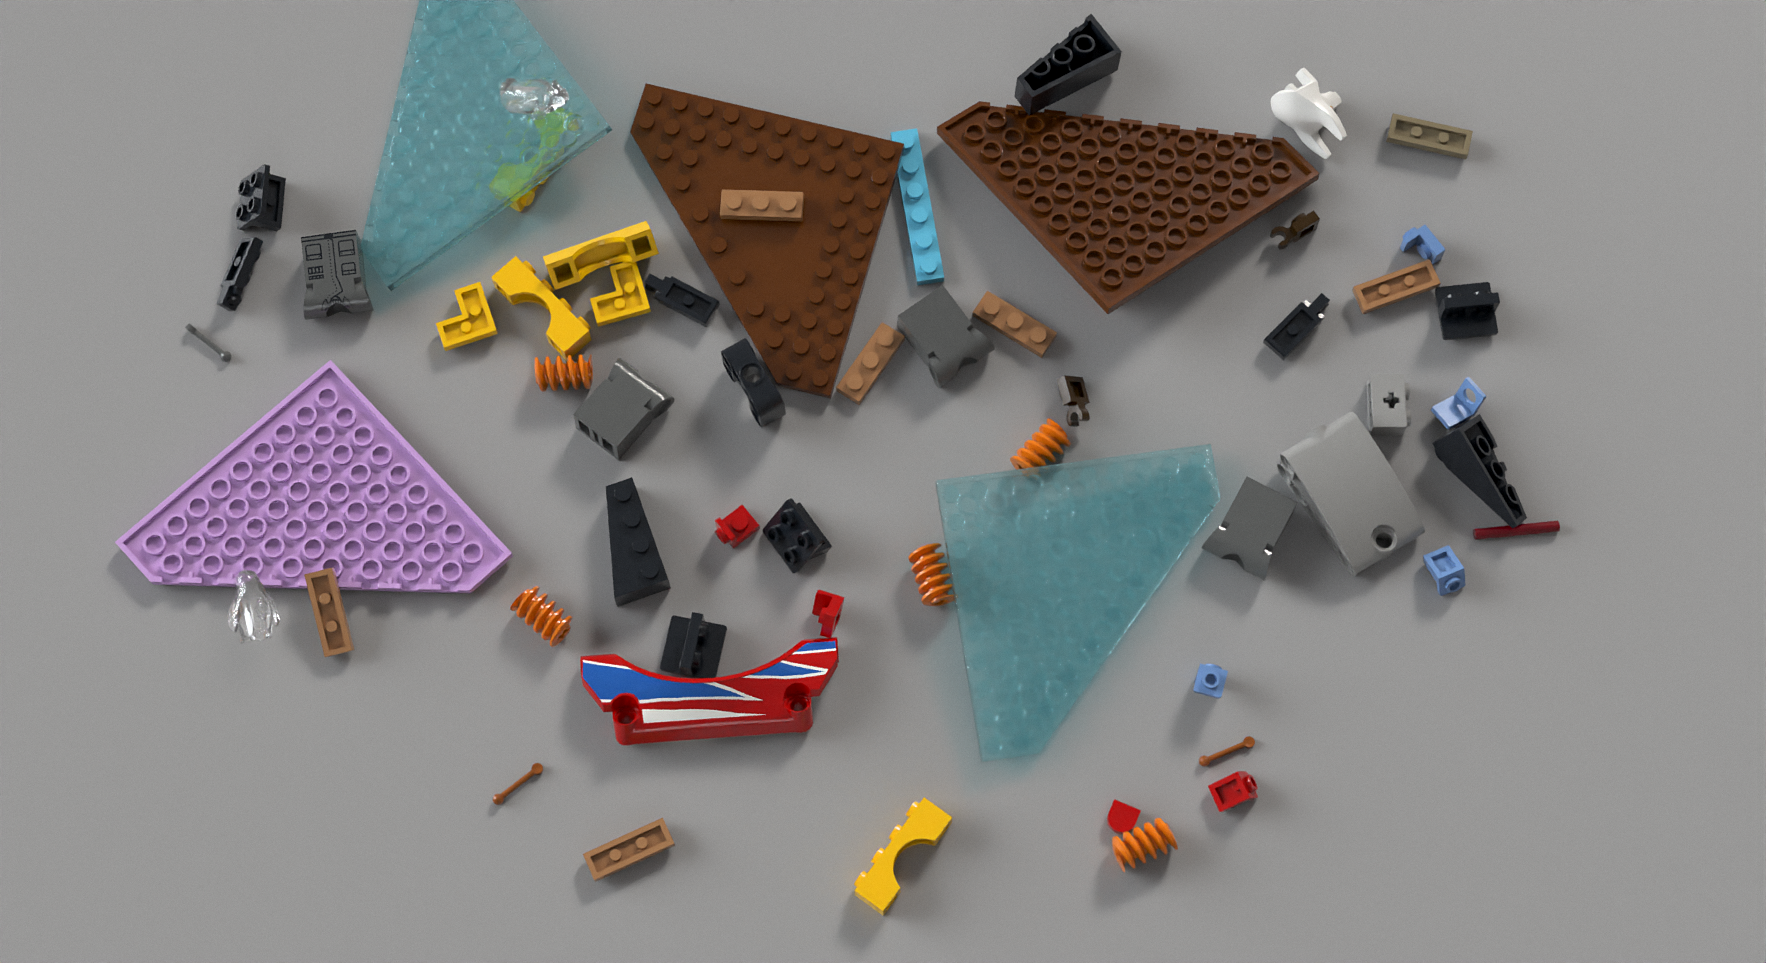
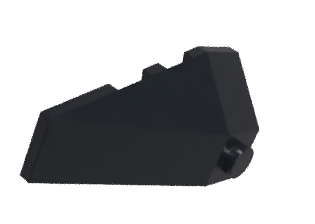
[1432,414,1527,529]

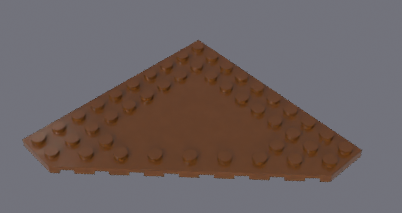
[630,83,905,399]
[937,101,1320,314]

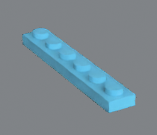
[891,128,944,286]

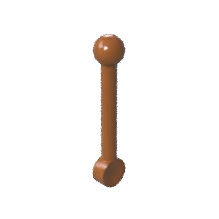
[1199,736,1255,767]
[492,763,543,805]

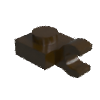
[1270,210,1320,250]
[1057,375,1090,427]

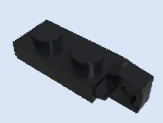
[217,237,263,311]
[644,273,720,327]
[1263,293,1330,361]

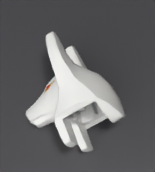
[1271,68,1347,159]

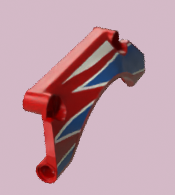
[580,637,839,746]

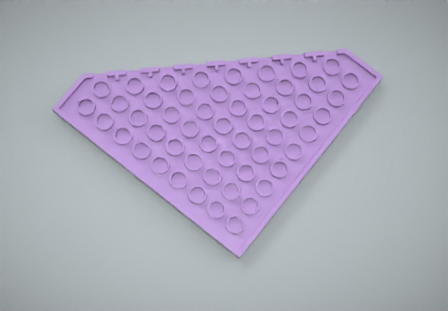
[115,360,513,594]

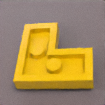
[590,262,651,327]
[436,282,498,351]

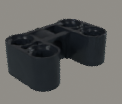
[721,338,786,428]

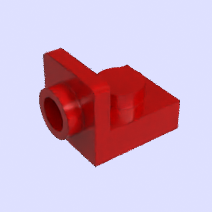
[714,505,760,549]
[812,590,845,639]
[1208,771,1258,812]

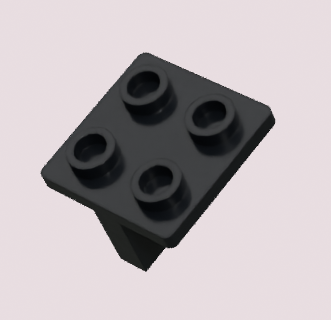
[236,164,286,232]
[1435,282,1500,340]
[762,498,832,573]
[660,612,727,678]

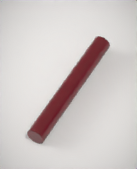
[1473,520,1560,540]

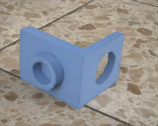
[1431,377,1486,430]

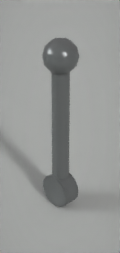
[185,324,231,362]

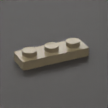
[1386,113,1473,159]

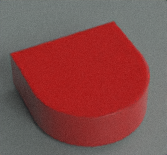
[1107,799,1141,834]

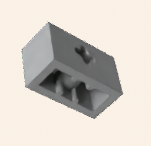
[1367,374,1411,436]

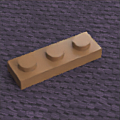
[720,190,804,222]
[1352,259,1441,314]
[972,291,1057,358]
[836,322,905,405]
[304,567,354,657]
[583,817,675,882]

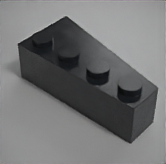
[1014,14,1122,116]
[605,477,671,607]

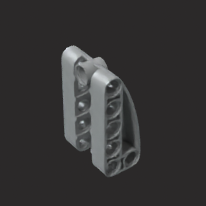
[1277,412,1425,576]

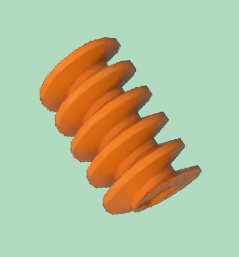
[535,354,593,392]
[1010,418,1071,479]
[908,543,958,606]
[510,586,573,647]
[1112,817,1178,873]

